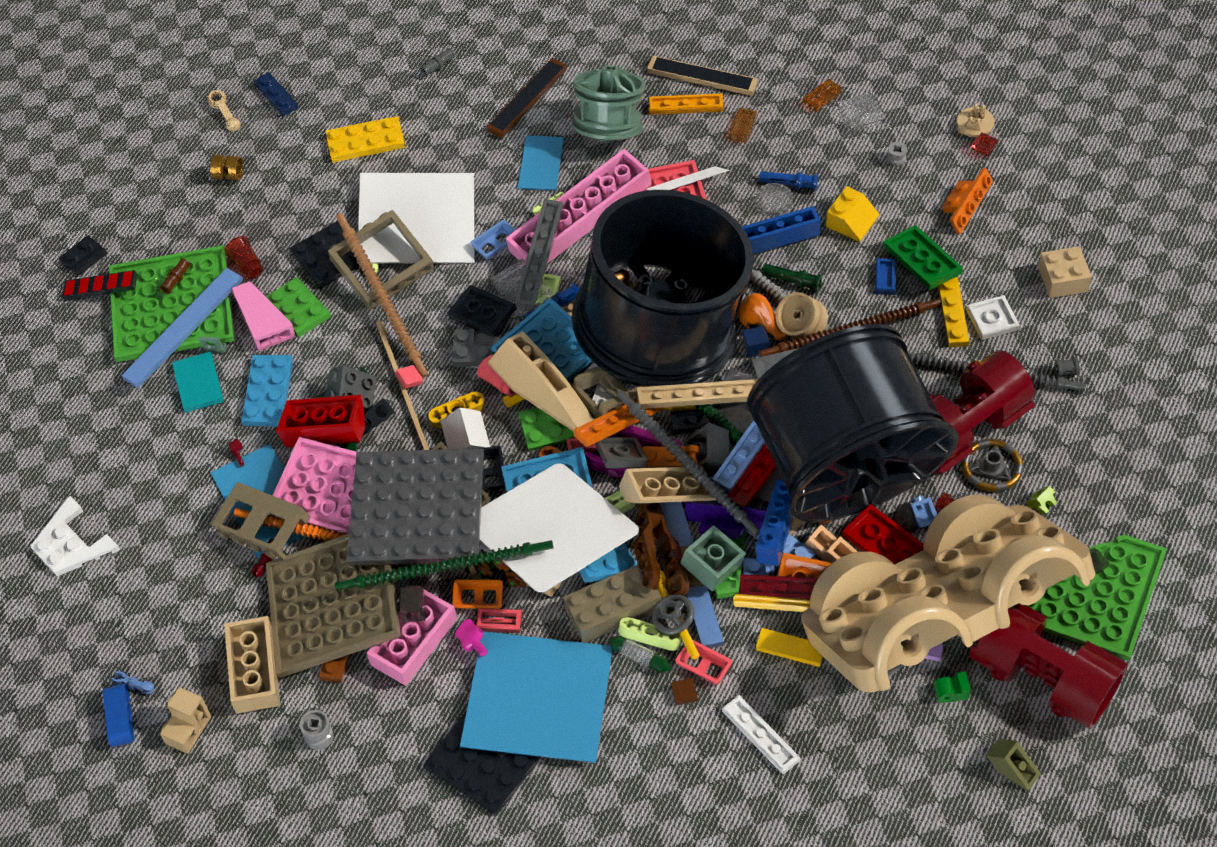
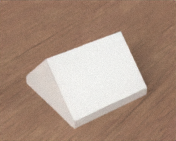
[440,408,490,449]

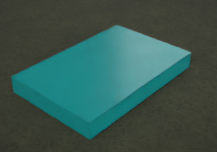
[172,351,224,413]

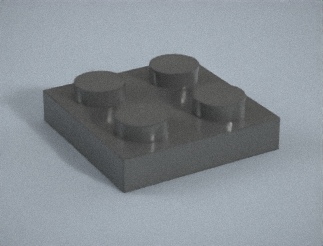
[595,437,647,469]

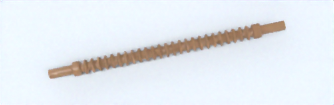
[336,213,429,378]

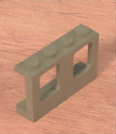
[573,367,642,418]
[211,482,311,560]

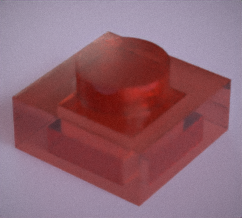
[972,132,998,157]

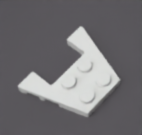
[30,496,120,576]

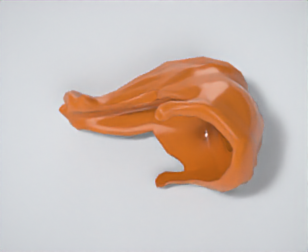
[737,293,787,340]

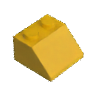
[826,186,879,242]

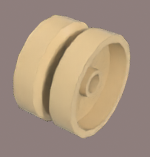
[775,292,828,339]

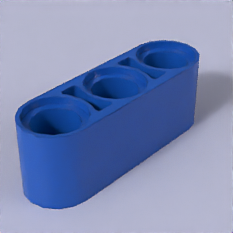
[103,683,134,748]

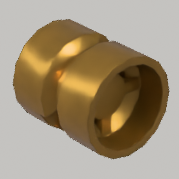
[210,155,243,181]

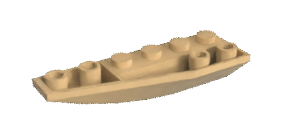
[488,331,594,432]

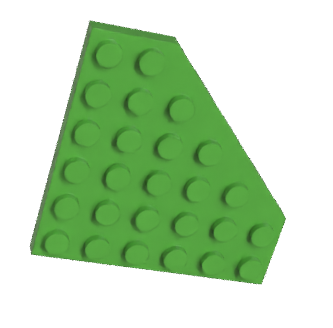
[1027,534,1167,661]

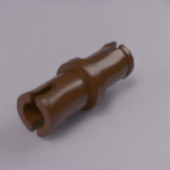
[159,258,191,294]

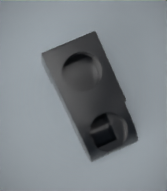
[363,398,395,435]

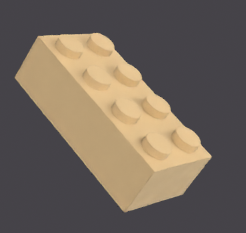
[224,616,280,714]

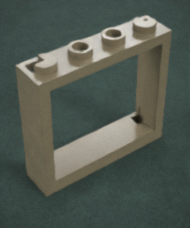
[328,210,434,311]

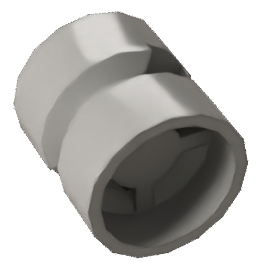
[300,710,334,750]

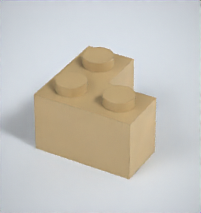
[160,687,211,754]

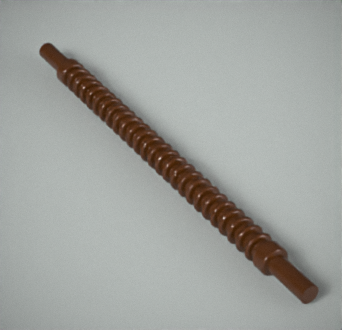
[759,298,942,357]

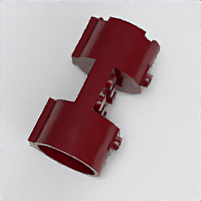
[929,350,1035,475]
[969,603,1128,729]

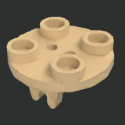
[957,103,995,139]

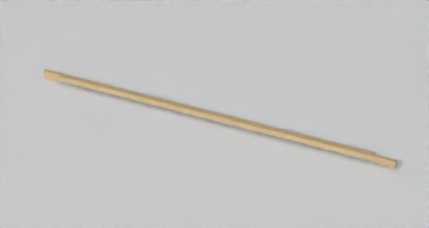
[376,321,482,580]

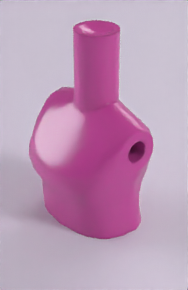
[455,619,488,656]

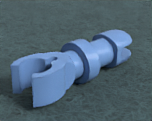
[111,671,154,694]

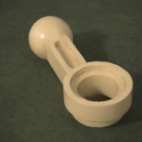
[208,90,241,132]

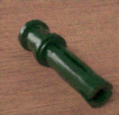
[761,263,823,292]

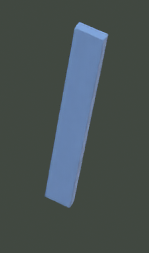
[121,268,243,388]
[659,502,724,648]

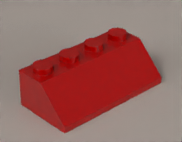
[276,395,365,447]

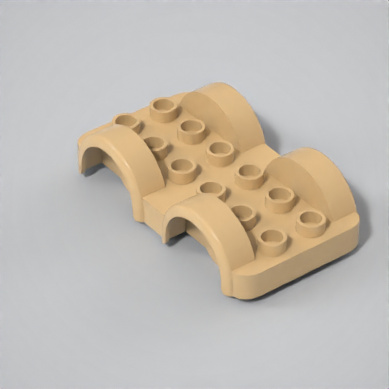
[801,495,1095,693]

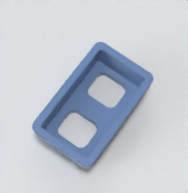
[471,220,516,260]

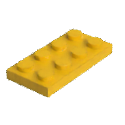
[325,116,405,163]

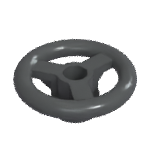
[652,594,694,635]

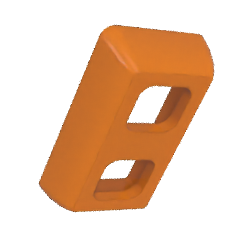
[452,579,503,609]

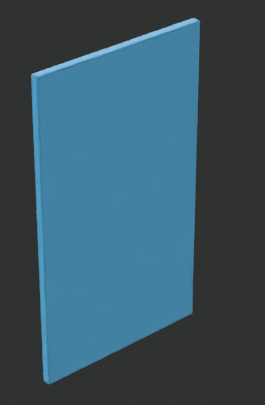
[518,135,564,191]

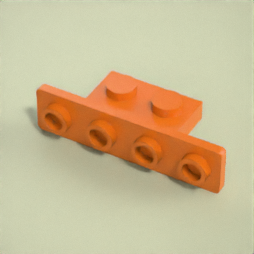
[942,168,993,234]

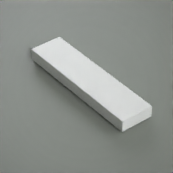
[722,695,800,774]

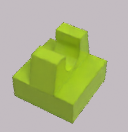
[1026,486,1057,515]

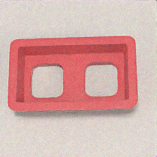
[676,640,732,685]

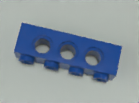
[756,479,794,566]

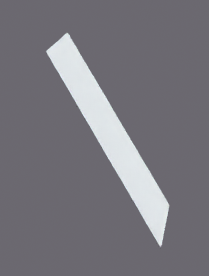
[647,166,729,190]

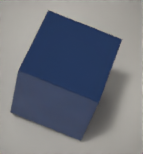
[743,326,770,358]

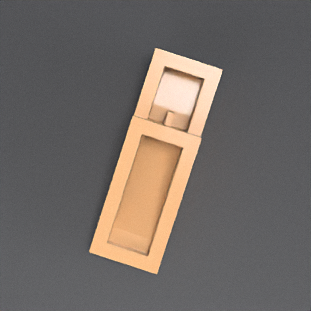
[804,525,858,563]

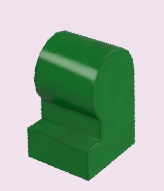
[933,671,971,703]

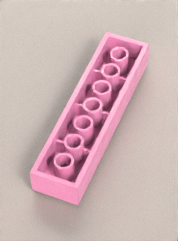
[506,149,651,266]

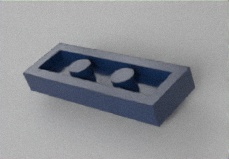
[253,72,299,117]

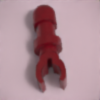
[252,538,274,577]

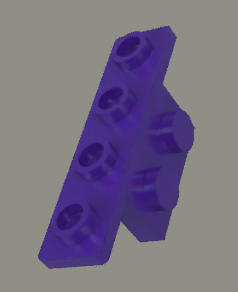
[685,501,767,539]

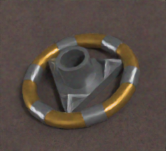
[961,439,1024,492]

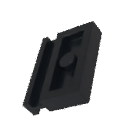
[59,235,108,277]

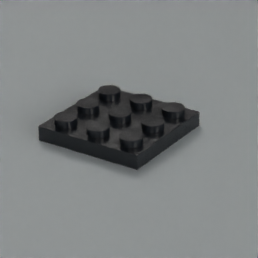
[289,221,360,289]

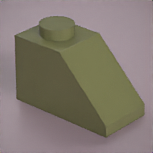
[986,738,1041,791]

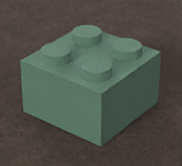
[680,525,746,592]

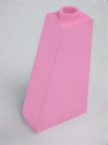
[232,282,296,351]

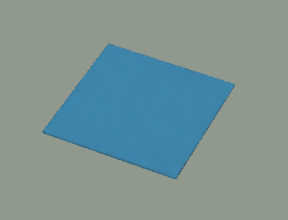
[460,631,613,763]

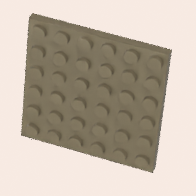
[266,534,401,678]

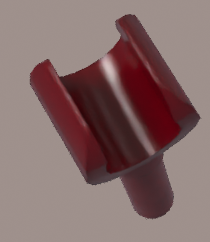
[229,438,245,467]

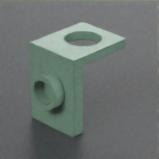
[199,337,227,353]

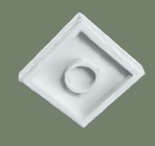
[966,295,1020,340]

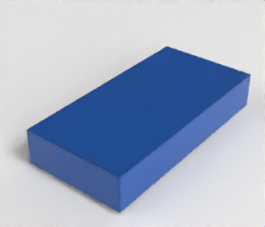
[875,258,896,295]

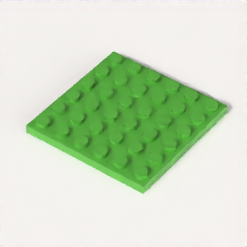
[109,245,235,362]

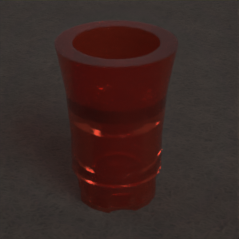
[224,236,264,279]

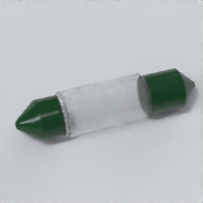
[608,636,671,673]

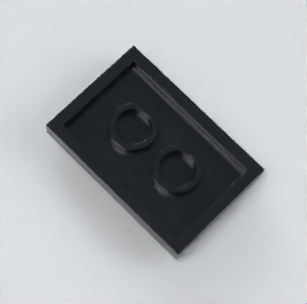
[447,285,517,338]

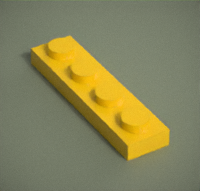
[938,277,969,348]

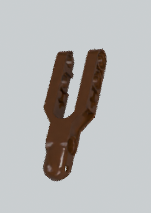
[633,503,689,596]

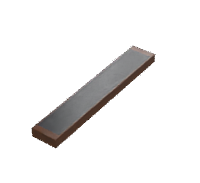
[487,58,567,139]

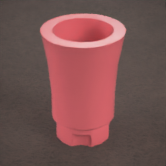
[477,355,516,397]

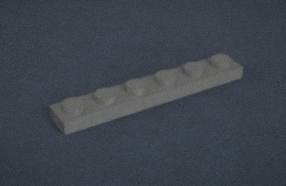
[514,198,564,309]

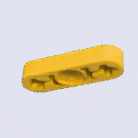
[428,391,485,428]

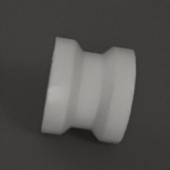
[887,142,907,166]

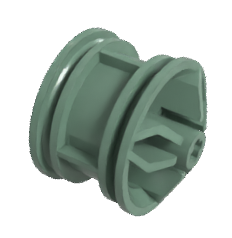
[571,65,645,143]

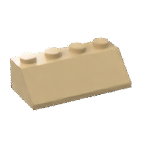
[619,466,715,503]

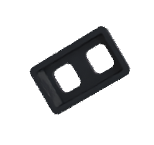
[478,446,505,491]

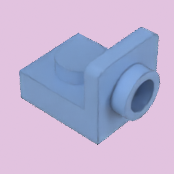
[906,496,937,529]
[743,558,774,576]

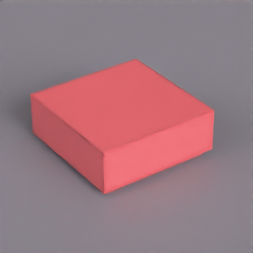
[395,365,423,389]

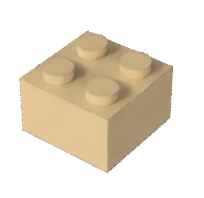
[1038,246,1092,298]

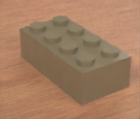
[563,565,662,643]

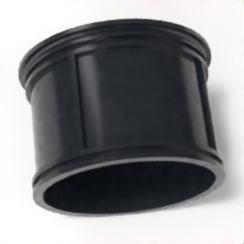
[572,190,754,387]
[747,324,959,522]

